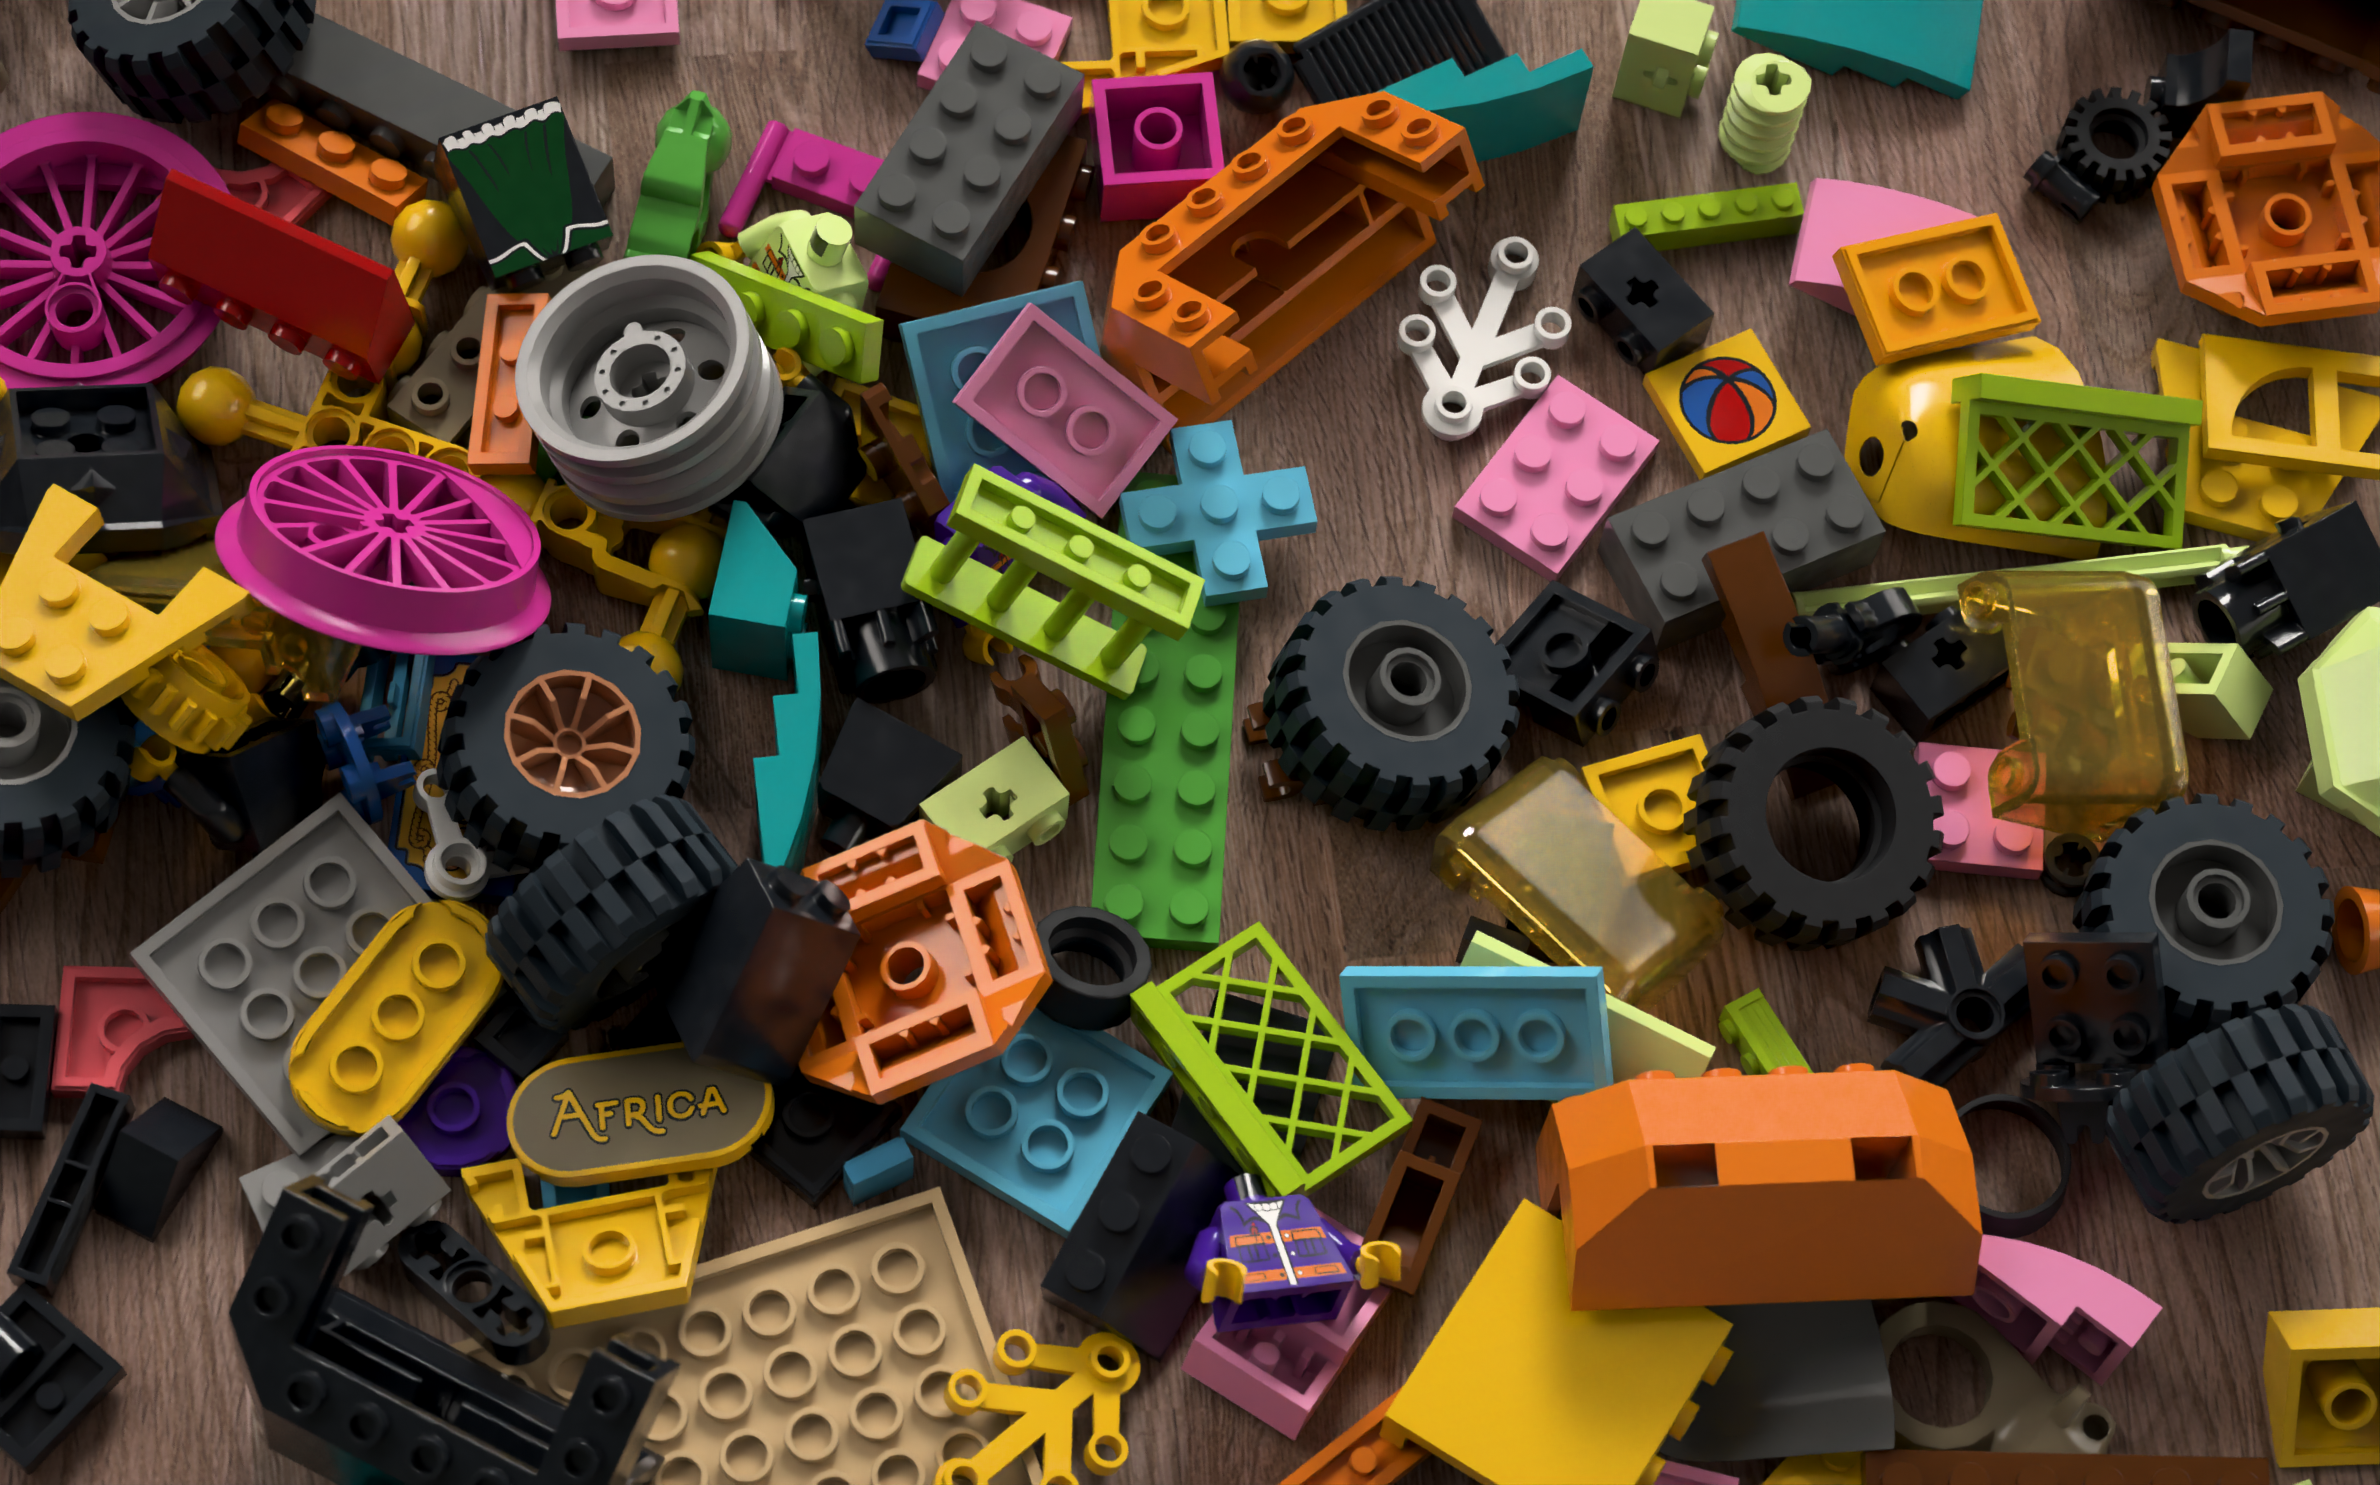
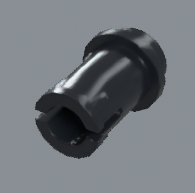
[2023,150,2103,225]

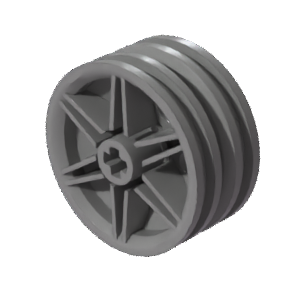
[515,255,784,522]

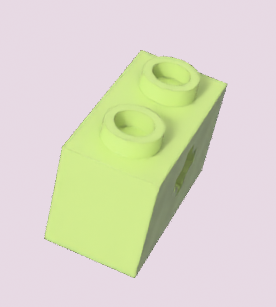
[1612,0,1719,118]
[919,736,1070,862]

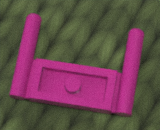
[718,120,891,292]

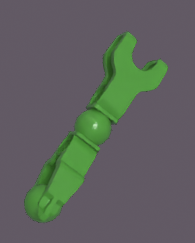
[536,90,733,486]

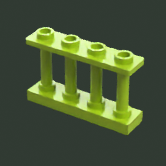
[901,463,1205,700]

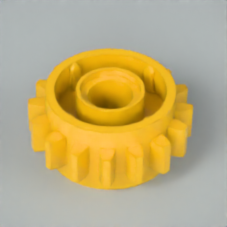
[120,644,252,754]

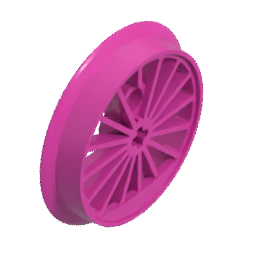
[0,112,231,390]
[215,445,552,655]

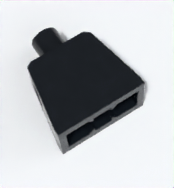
[817,697,962,856]

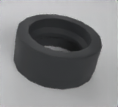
[1036,906,1152,1031]

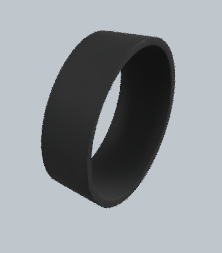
[1956,1094,2071,1239]

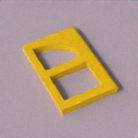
[2198,333,2380,481]

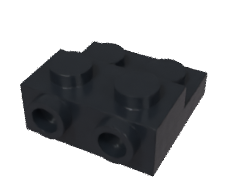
[1495,580,1659,747]

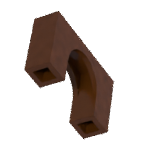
[875,135,1095,343]

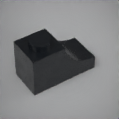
[2143,28,2253,139]

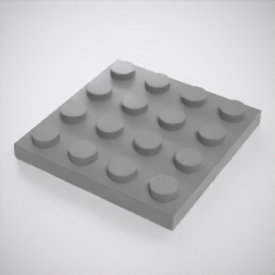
[130,792,508,1158]

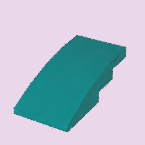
[1731,0,1983,100]
[1375,48,1594,163]
[753,632,822,875]

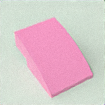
[1789,178,1977,316]
[1181,1207,1393,1441]
[1943,1235,2163,1386]

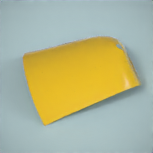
[1844,336,2107,560]

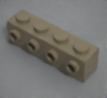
[387,263,600,450]

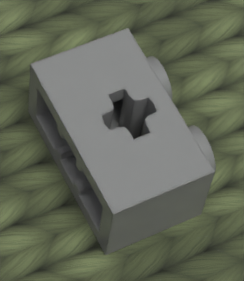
[315,1115,451,1277]

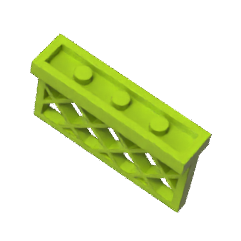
[1951,373,2203,550]
[1130,921,1413,1198]

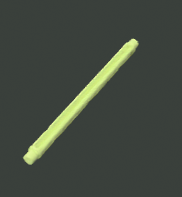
[1790,544,2249,616]

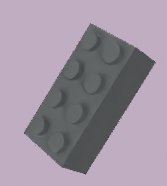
[854,21,1085,297]
[1597,429,1886,652]

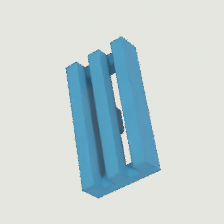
[360,652,436,762]

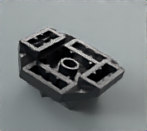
[0,382,223,555]

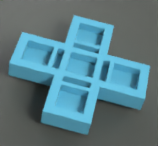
[1119,420,1318,607]

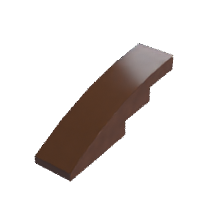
[1701,531,1835,801]

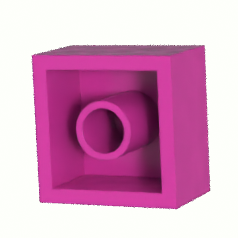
[1089,72,1225,222]

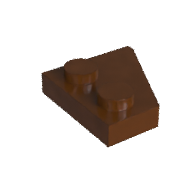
[858,382,950,540]

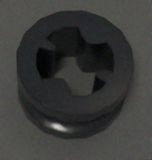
[2040,833,2100,897]

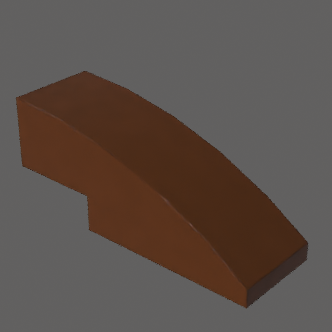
[1361,1096,1483,1298]

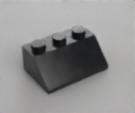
[1040,1111,1240,1363]

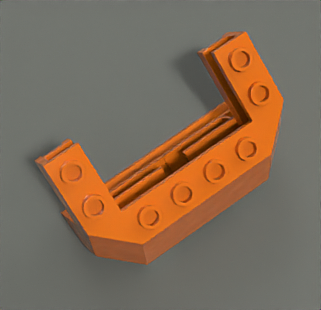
[1100,91,1485,455]
[1535,1063,1983,1311]

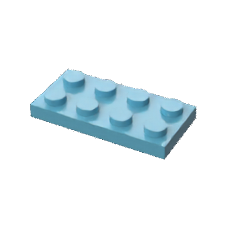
[1339,966,1614,1100]

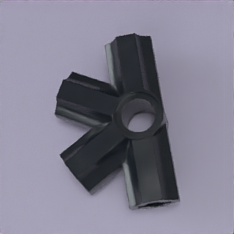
[1867,924,2030,1087]

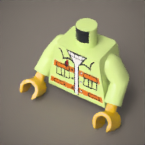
[696,210,869,377]

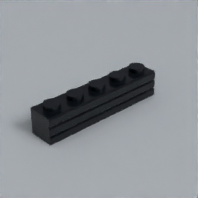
[6,1083,136,1298]

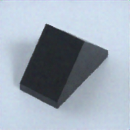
[93,1097,224,1243]

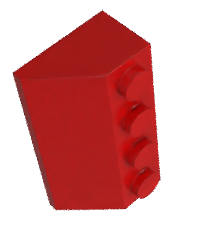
[147,168,416,385]

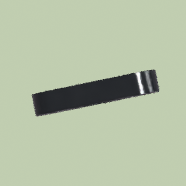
[398,1220,550,1366]

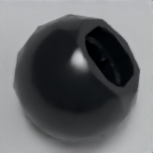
[1219,39,1295,115]

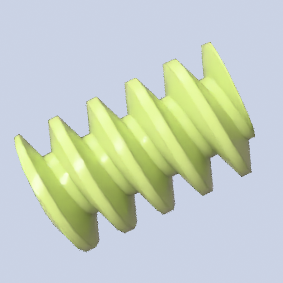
[1718,53,1812,175]

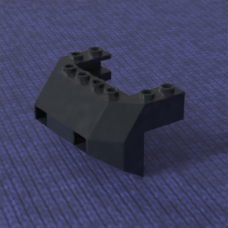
[228,1174,681,1485]

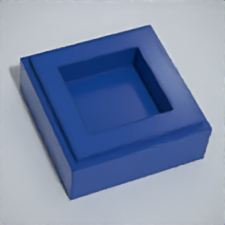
[864,0,945,62]

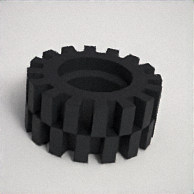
[2055,87,2172,204]

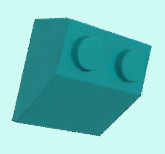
[708,500,809,681]

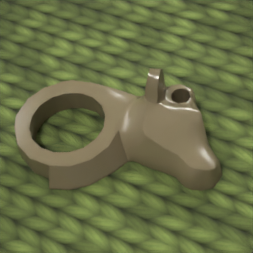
[1878,1301,2116,1454]

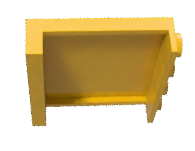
[1379,1198,1734,1485]

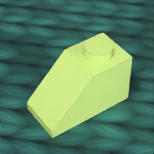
[2121,642,2274,740]

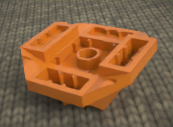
[2151,91,2380,327]
[799,819,1053,1105]

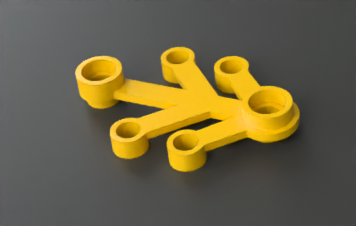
[931,1329,1140,1485]

